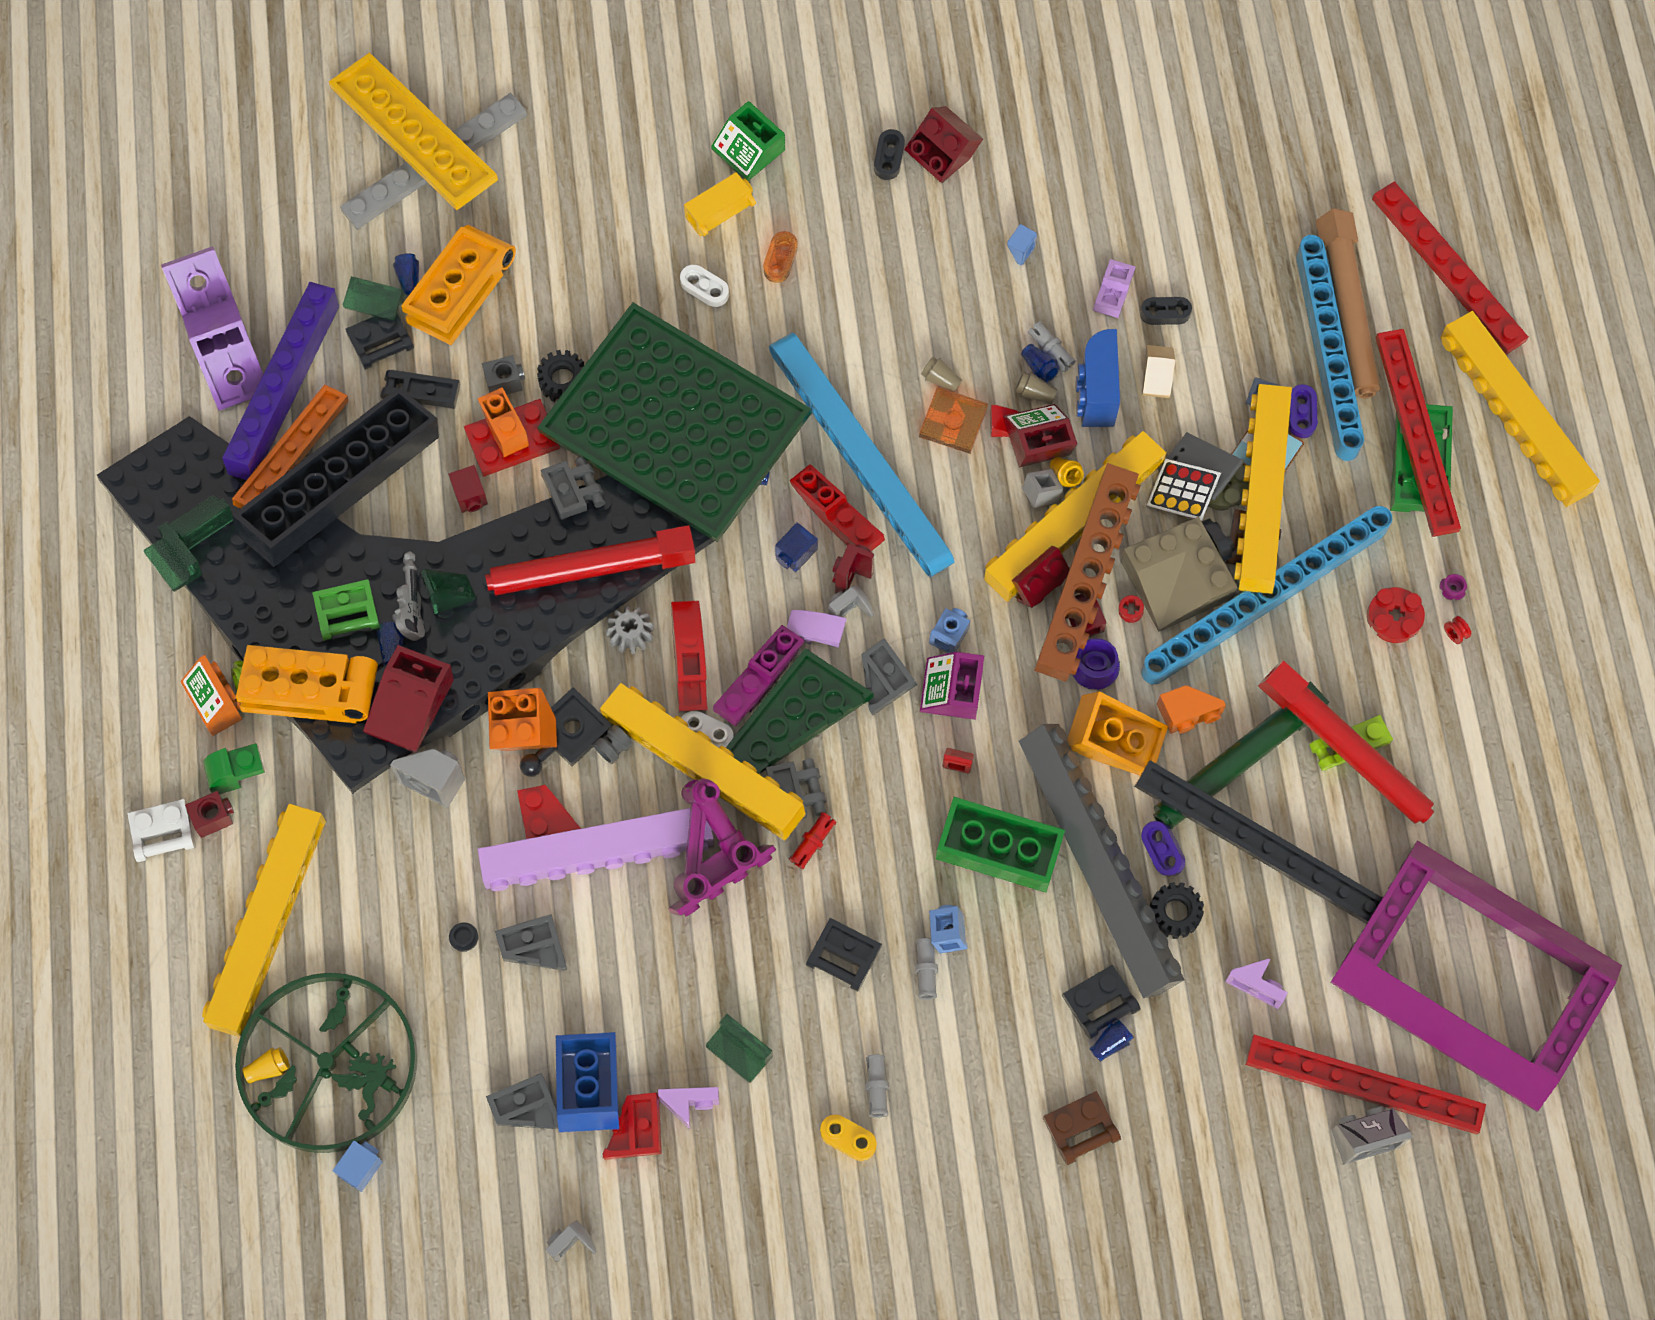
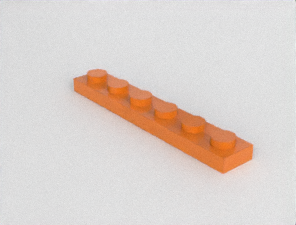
[232,384,348,509]

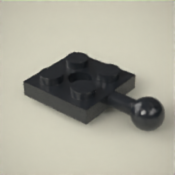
[519,687,612,777]

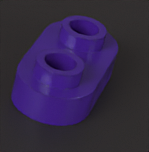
[1289,384,1318,438]
[1141,821,1185,876]

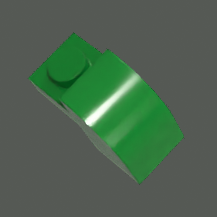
[203,743,265,794]

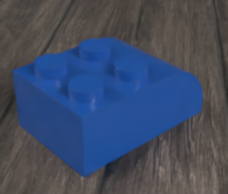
[1075,329,1120,427]
[556,1032,619,1132]

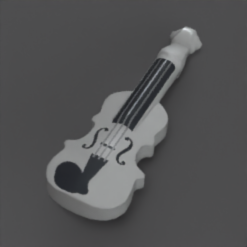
[392,551,425,641]

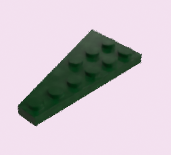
[726,648,874,774]

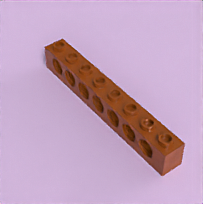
[1034,463,1141,682]

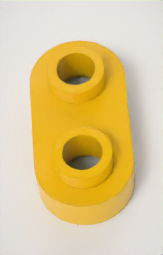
[820,1115,877,1161]

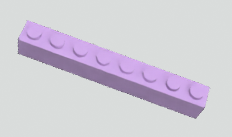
[478,808,714,891]

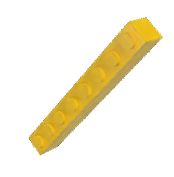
[1440,311,1600,507]
[1234,384,1292,594]
[984,431,1166,602]
[600,683,806,841]
[202,804,326,1037]

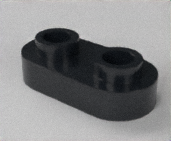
[874,129,905,180]
[1201,518,1235,561]

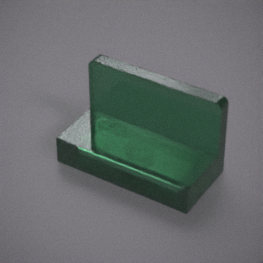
[343,276,408,321]
[169,495,233,550]
[144,522,202,592]
[706,1014,773,1083]

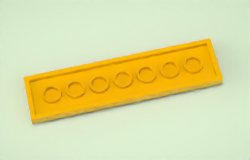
[329,52,498,211]

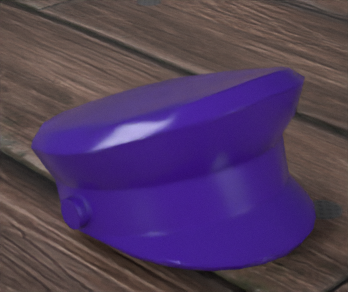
[1072,638,1120,690]

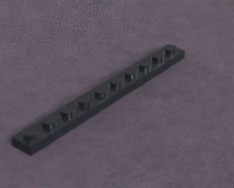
[1134,760,1383,924]

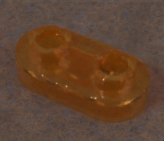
[763,231,798,283]

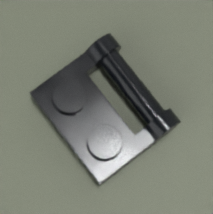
[345,307,414,370]
[806,918,882,992]
[1062,965,1141,1039]

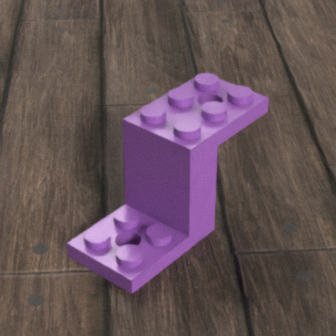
[161,246,263,411]

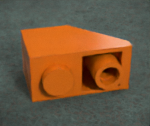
[477,387,529,457]
[1157,685,1226,734]

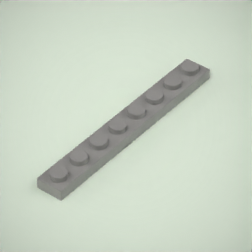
[340,93,527,230]

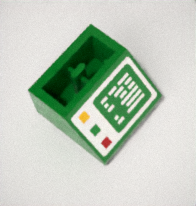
[711,101,785,181]

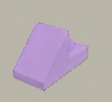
[1225,959,1288,1009]
[658,1087,719,1129]

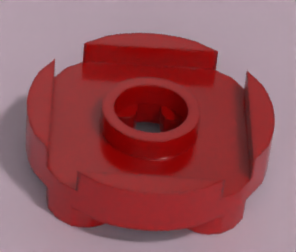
[1367,587,1425,643]

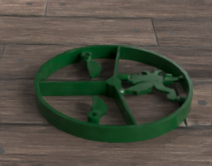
[235,973,417,1153]

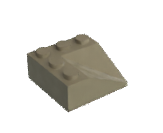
[1121,517,1238,632]

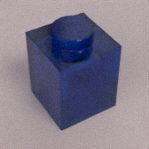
[775,522,818,572]

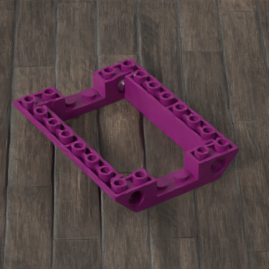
[1330,840,1622,1112]

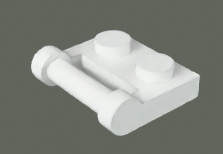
[127,799,195,862]

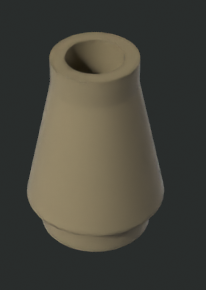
[921,357,962,393]
[1015,372,1057,404]

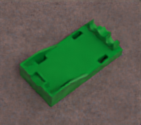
[1390,404,1453,512]

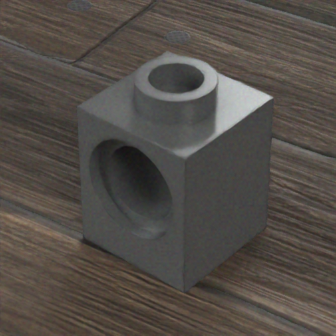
[481,355,525,395]

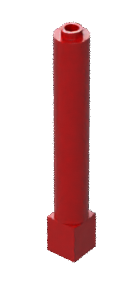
[485,525,696,596]
[1258,660,1434,824]

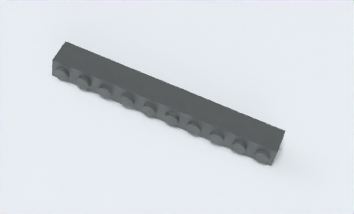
[1019,724,1185,998]

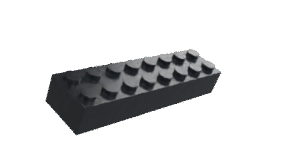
[232,387,439,567]

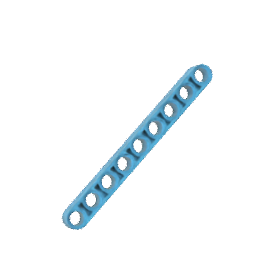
[1296,235,1364,461]

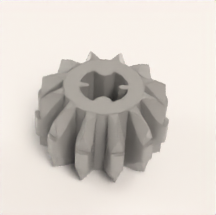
[606,605,654,655]

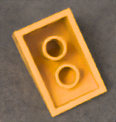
[1067,691,1168,775]

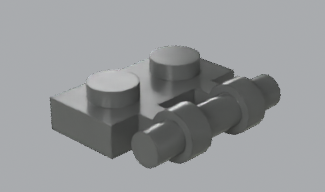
[541,457,605,520]
[766,758,827,819]

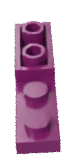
[713,625,804,726]

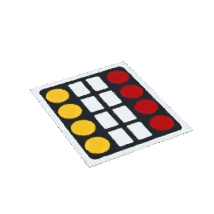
[1146,459,1221,520]

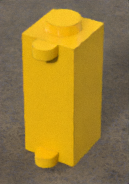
[684,172,756,237]

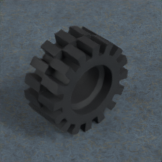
[537,350,584,402]
[1150,882,1204,939]

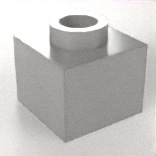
[1022,469,1063,508]

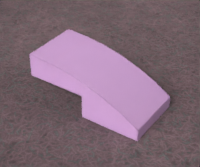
[1093,259,1136,318]
[787,610,847,648]

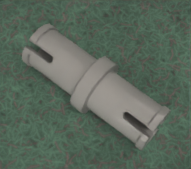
[1028,321,1076,372]
[915,938,938,1000]
[865,1054,889,1118]

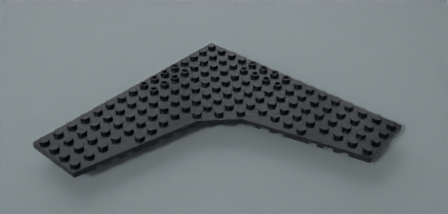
[97,416,714,794]

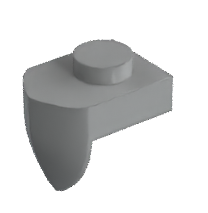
[828,585,874,617]
[545,1220,596,1262]

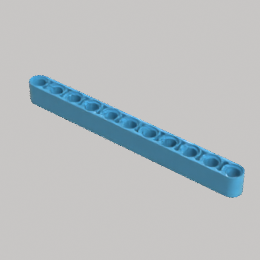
[769,332,955,577]
[1141,506,1393,684]

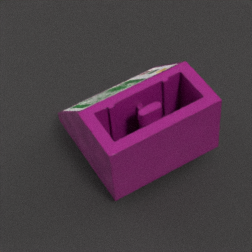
[920,652,985,720]

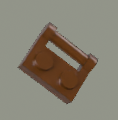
[1043,1091,1121,1165]

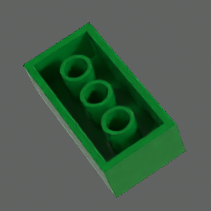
[936,797,1065,893]

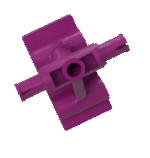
[668,778,776,917]

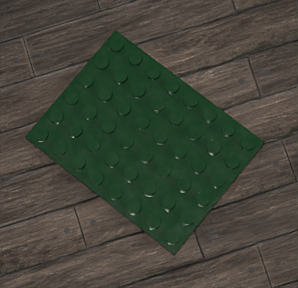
[537,302,812,542]

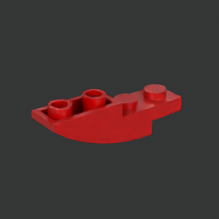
[790,464,885,551]
[671,601,708,713]

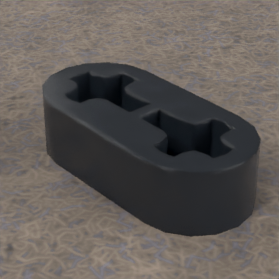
[1140,297,1192,325]

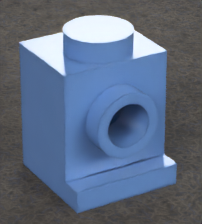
[929,608,970,653]
[929,905,968,954]

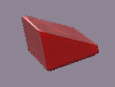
[990,405,1018,437]
[942,748,974,774]

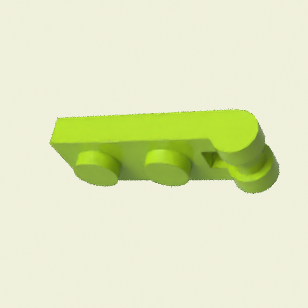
[1309,715,1393,771]

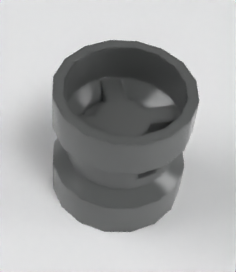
[593,724,633,764]

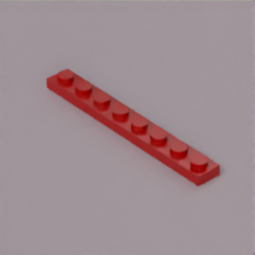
[1372,181,1529,355]
[1376,329,1461,537]
[1245,1034,1486,1135]

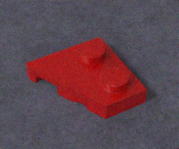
[517,785,581,839]
[602,1092,662,1160]

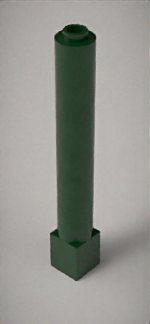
[1153,681,1329,829]

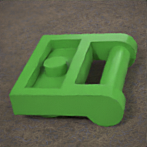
[312,579,380,641]

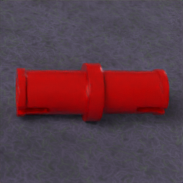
[788,812,837,869]

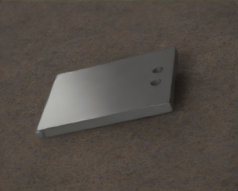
[1158,432,1244,500]

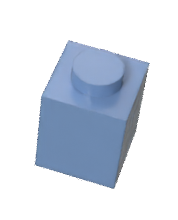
[332,1141,383,1192]

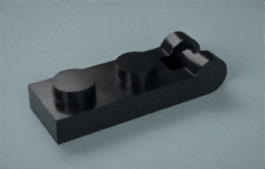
[380,370,461,409]

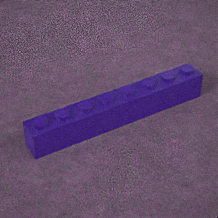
[222,282,339,480]

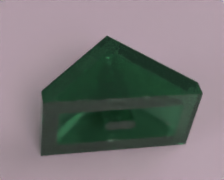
[421,569,476,614]

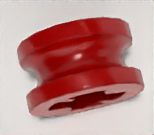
[1119,595,1144,623]
[1444,616,1472,644]

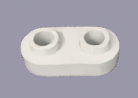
[680,265,729,307]
[682,711,734,748]

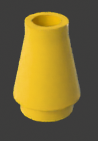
[1050,457,1084,487]
[242,1047,290,1084]

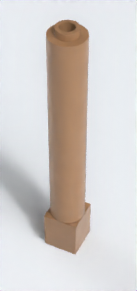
[1315,208,1381,399]

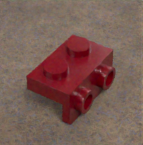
[832,544,874,594]
[1011,546,1070,608]

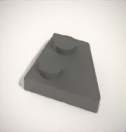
[861,638,917,716]
[495,914,567,971]
[486,1073,558,1129]

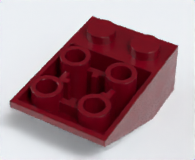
[363,645,454,752]

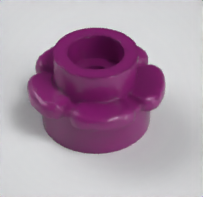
[1439,574,1467,600]

